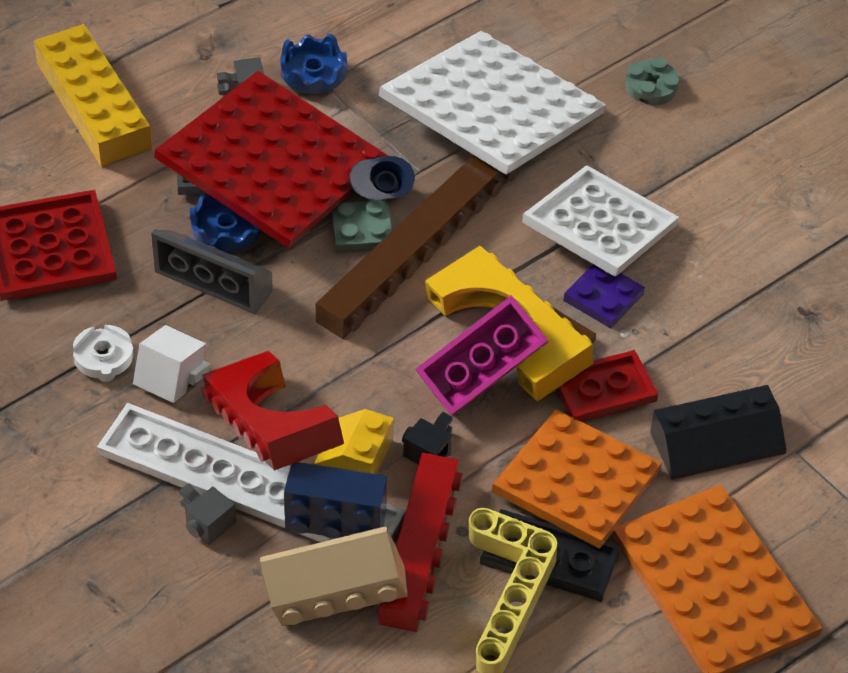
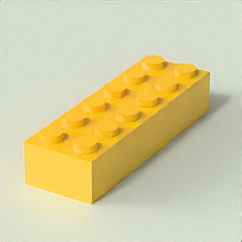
[34,24,152,167]

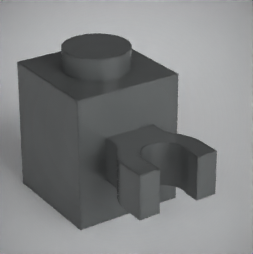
[217,57,264,95]
[179,484,236,545]

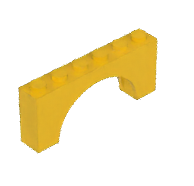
[425,246,594,402]

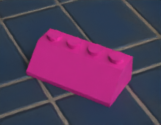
[415,295,549,416]

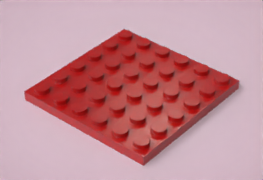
[154,71,389,248]

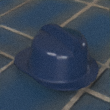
[349,156,415,201]

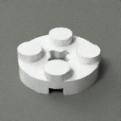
[73,325,134,382]

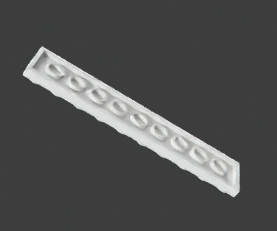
[97,403,406,542]

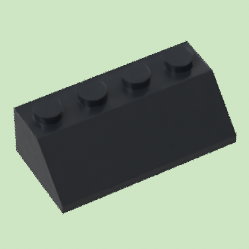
[650,385,787,480]

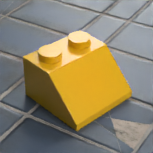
[313,409,394,474]

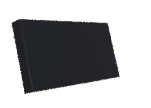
[480,509,621,602]

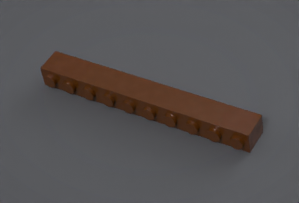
[315,155,518,339]

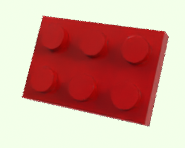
[556,350,658,422]

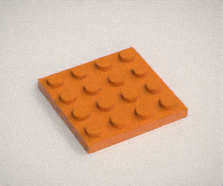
[492,409,662,549]

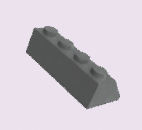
[151,229,273,314]

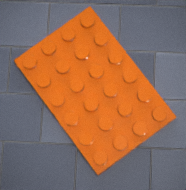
[612,484,822,673]

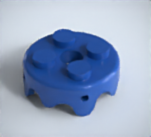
[280,34,347,94]
[190,194,261,253]

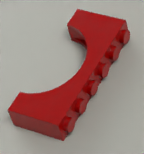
[201,350,344,471]

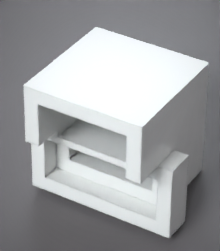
[133,325,210,403]

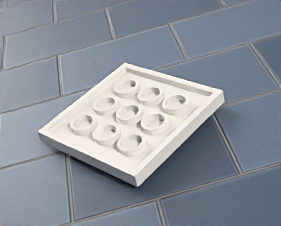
[522,165,679,277]

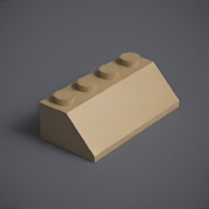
[260,527,408,626]

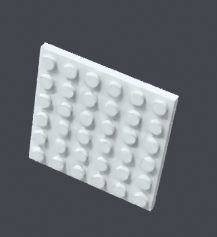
[378,31,606,175]

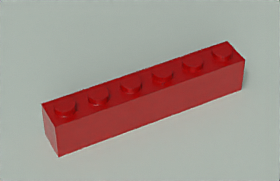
[379,453,463,632]

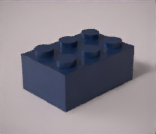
[284,462,387,539]

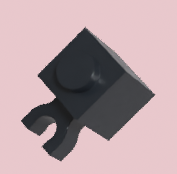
[402,412,453,465]

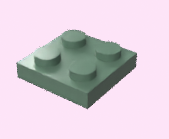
[331,199,392,253]

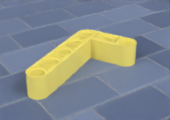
[469,508,557,673]

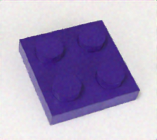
[563,264,645,329]

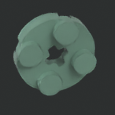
[625,57,679,105]

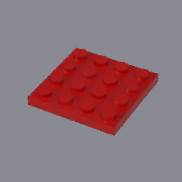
[0,189,117,301]

